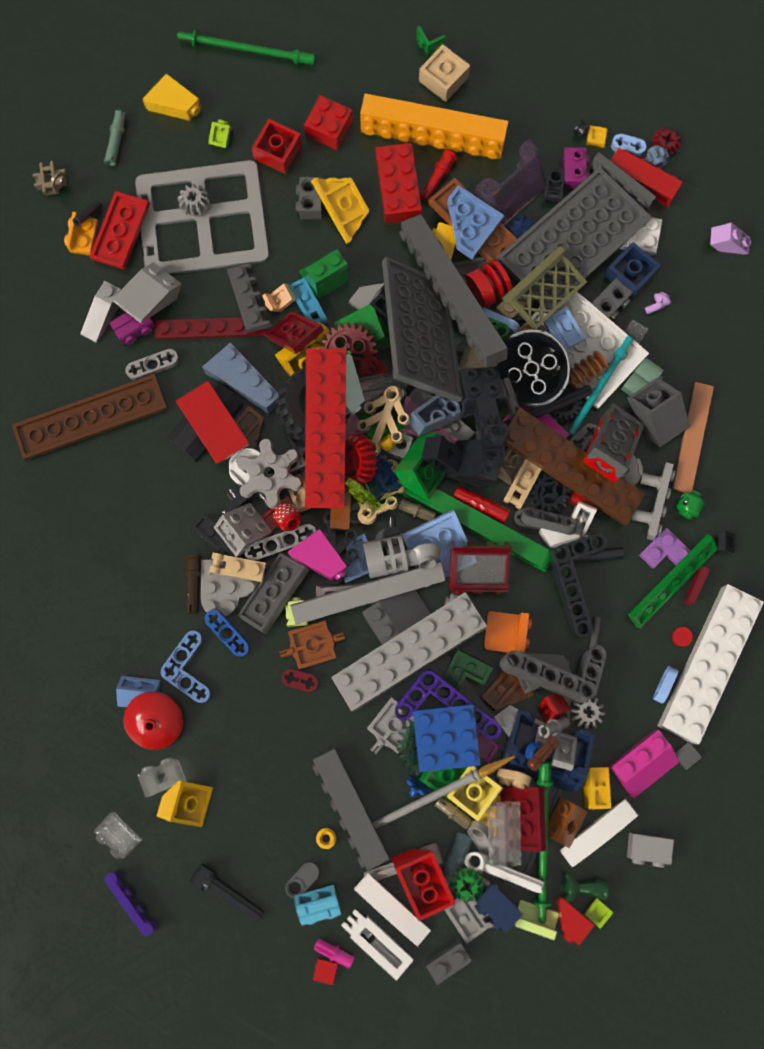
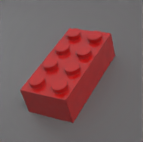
[376,143,422,224]

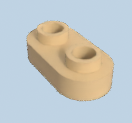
[496,768,532,789]

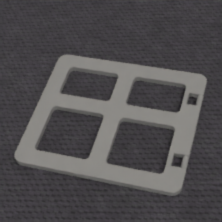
[135,160,269,275]

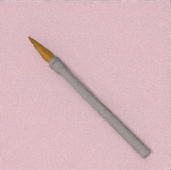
[373,755,516,829]

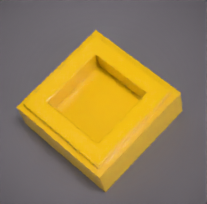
[586,125,608,148]

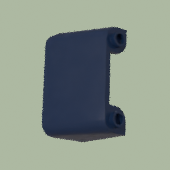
[502,709,596,792]

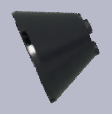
[495,329,571,407]

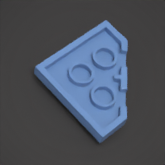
[447,185,504,260]

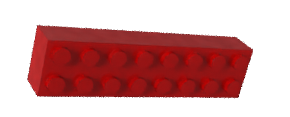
[305,349,347,508]

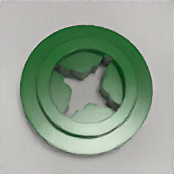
[451,868,484,902]

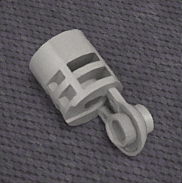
[363,535,441,579]

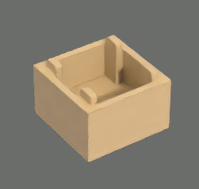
[419,44,470,102]

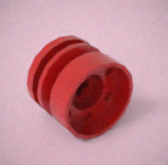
[465,260,513,308]

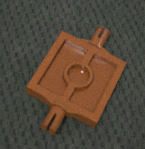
[279,621,345,670]

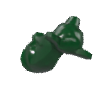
[564,874,609,902]

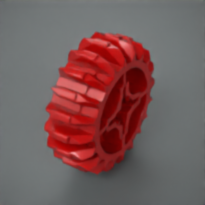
[345,434,379,486]

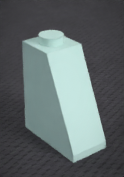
[346,353,365,415]

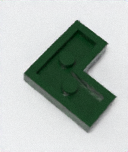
[442,648,493,690]

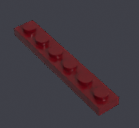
[155,317,267,340]

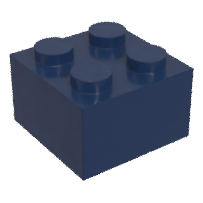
[605,242,661,299]

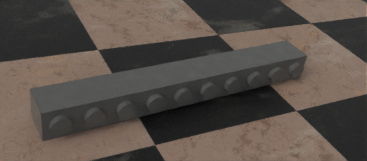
[400,214,507,368]

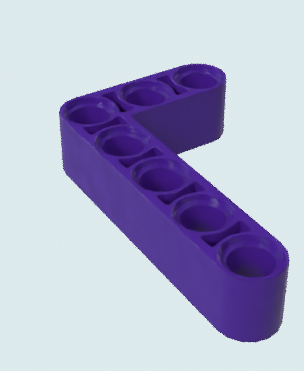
[395,669,501,739]

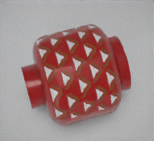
[273,503,302,531]

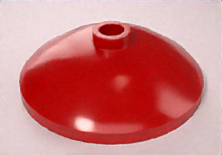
[124,691,183,750]

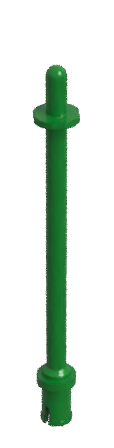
[177,30,316,66]
[534,761,553,924]

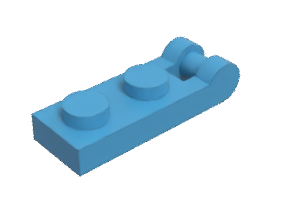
[289,277,328,325]

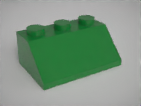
[395,433,446,500]

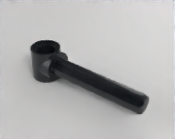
[189,863,263,922]

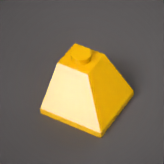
[157,780,213,827]

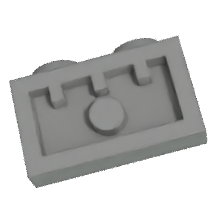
[213,503,272,557]

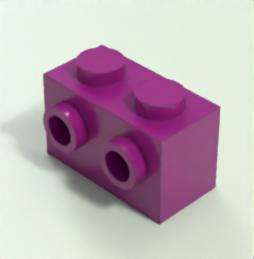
[562,148,590,190]

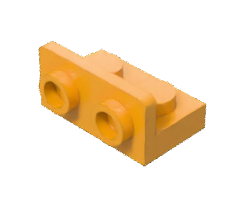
[64,212,99,255]

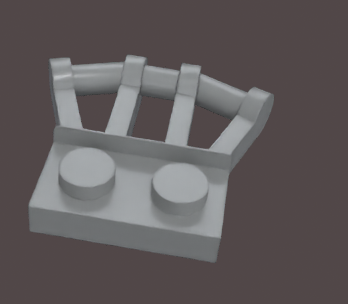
[445,872,499,944]

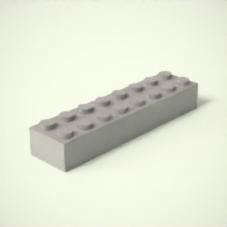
[331,592,488,711]

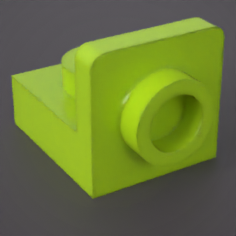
[208,119,233,148]

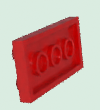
[89,191,150,270]

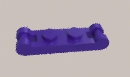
[105,871,157,936]

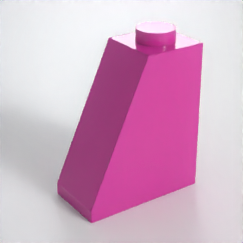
[288,529,348,581]

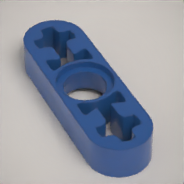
[205,609,250,657]

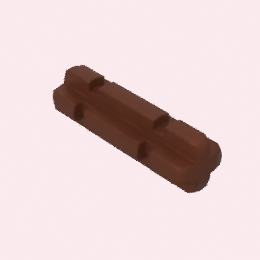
[527,736,560,771]

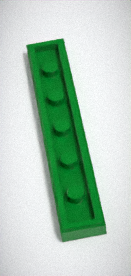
[628,534,718,629]

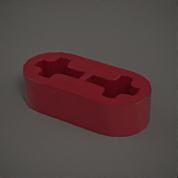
[282,669,319,692]

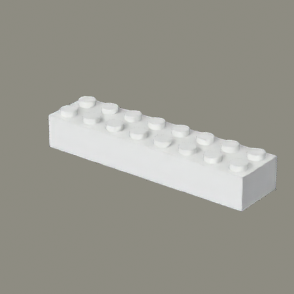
[657,584,764,744]

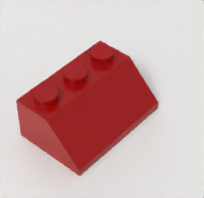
[392,850,456,922]

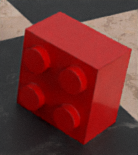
[304,95,353,150]
[252,119,302,174]

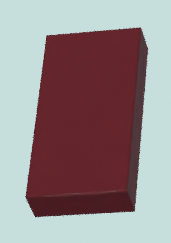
[683,567,710,606]

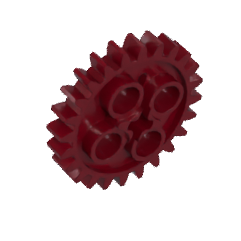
[320,322,381,383]

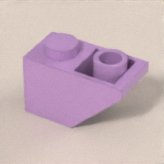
[710,223,751,254]

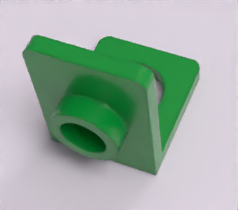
[417,26,446,56]

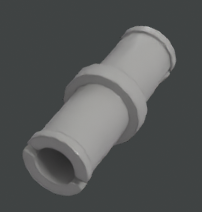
[538,716,570,738]

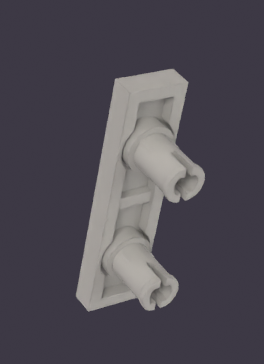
[631,462,676,541]

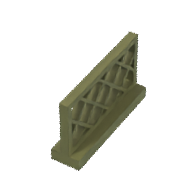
[502,246,587,329]

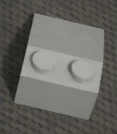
[112,262,181,323]

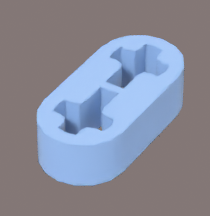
[611,134,646,158]
[653,666,678,704]

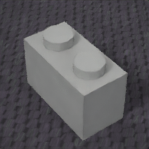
[627,833,674,868]

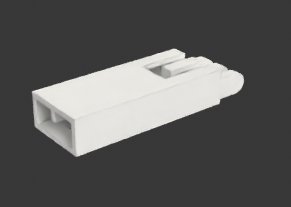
[342,909,413,981]

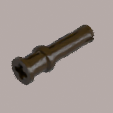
[184,555,201,614]

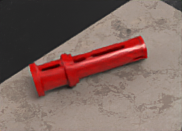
[420,149,458,203]

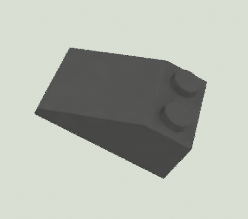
[362,590,431,645]

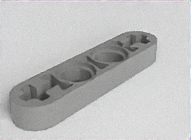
[244,524,316,561]

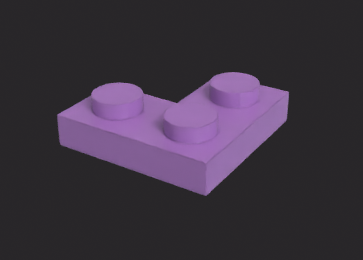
[639,528,690,569]

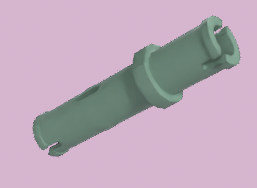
[104,110,126,166]

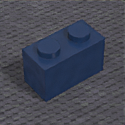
[474,883,523,933]

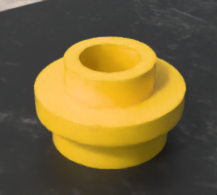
[316,828,336,849]

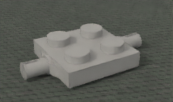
[367,696,415,755]

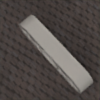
[126,349,179,381]

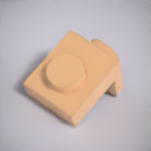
[263,284,296,312]

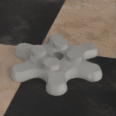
[236,438,303,509]

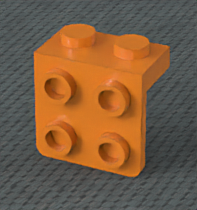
[484,611,532,653]

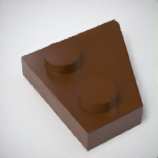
[235,406,263,450]

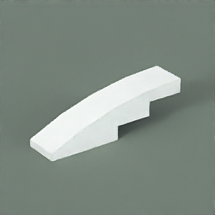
[560,798,638,867]
[354,873,431,947]

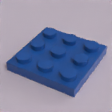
[413,704,480,772]

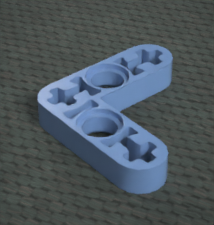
[161,631,211,703]

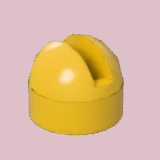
[379,434,395,451]

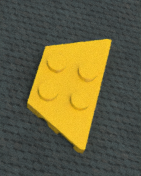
[311,178,369,244]

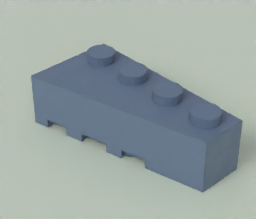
[202,343,278,414]
[409,395,473,436]

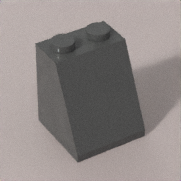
[627,378,690,447]

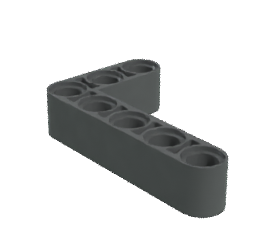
[500,645,606,703]

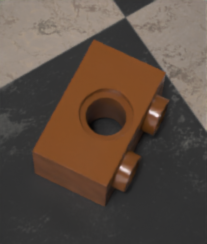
[548,797,587,849]

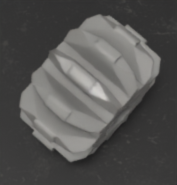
[178,183,210,217]
[570,698,605,729]

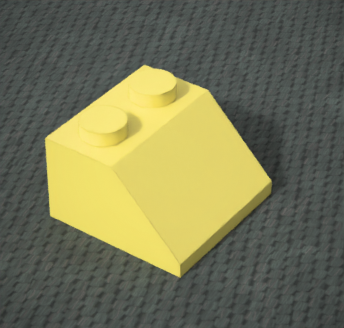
[447,766,503,822]

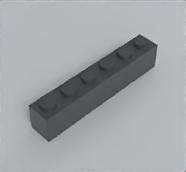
[312,749,389,871]

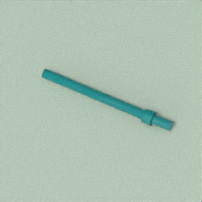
[568,336,633,436]

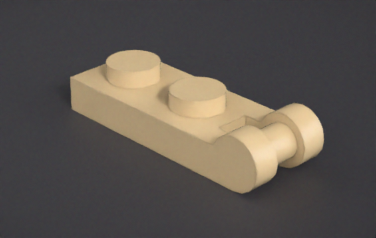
[503,459,541,510]
[209,553,266,583]

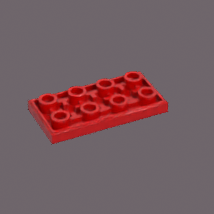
[176,381,250,465]

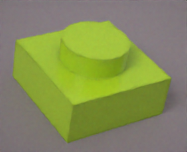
[583,898,613,929]

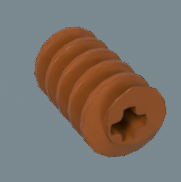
[569,351,609,390]

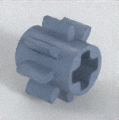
[645,145,669,168]

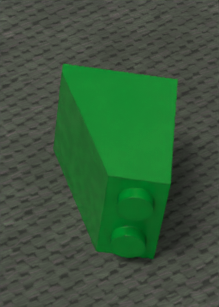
[298,249,349,300]
[334,304,391,357]

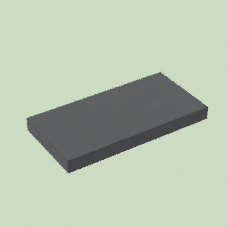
[237,552,309,635]

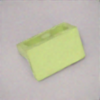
[514,900,559,940]

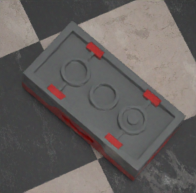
[582,403,645,483]

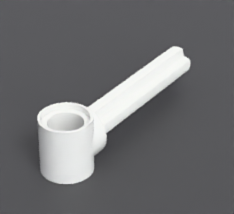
[465,851,544,893]

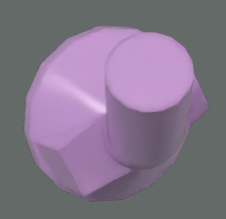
[645,292,671,314]

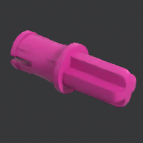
[314,939,355,969]

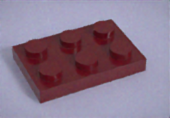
[265,311,324,354]

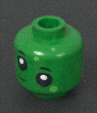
[676,490,706,520]

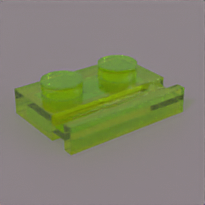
[345,478,382,511]

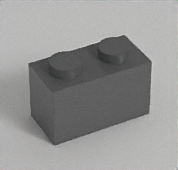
[425,940,472,985]

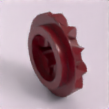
[652,127,682,155]

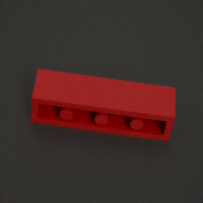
[611,148,682,207]

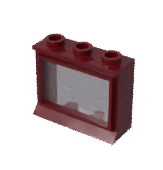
[448,541,512,594]

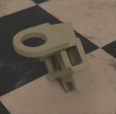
[33,161,67,196]

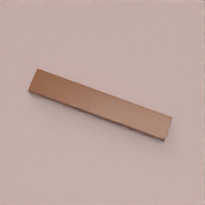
[672,382,714,493]

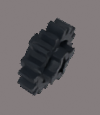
[531,474,573,513]

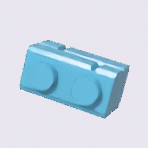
[294,885,341,926]

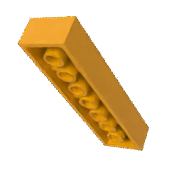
[360,94,508,159]

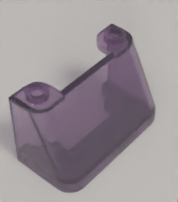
[474,139,546,225]

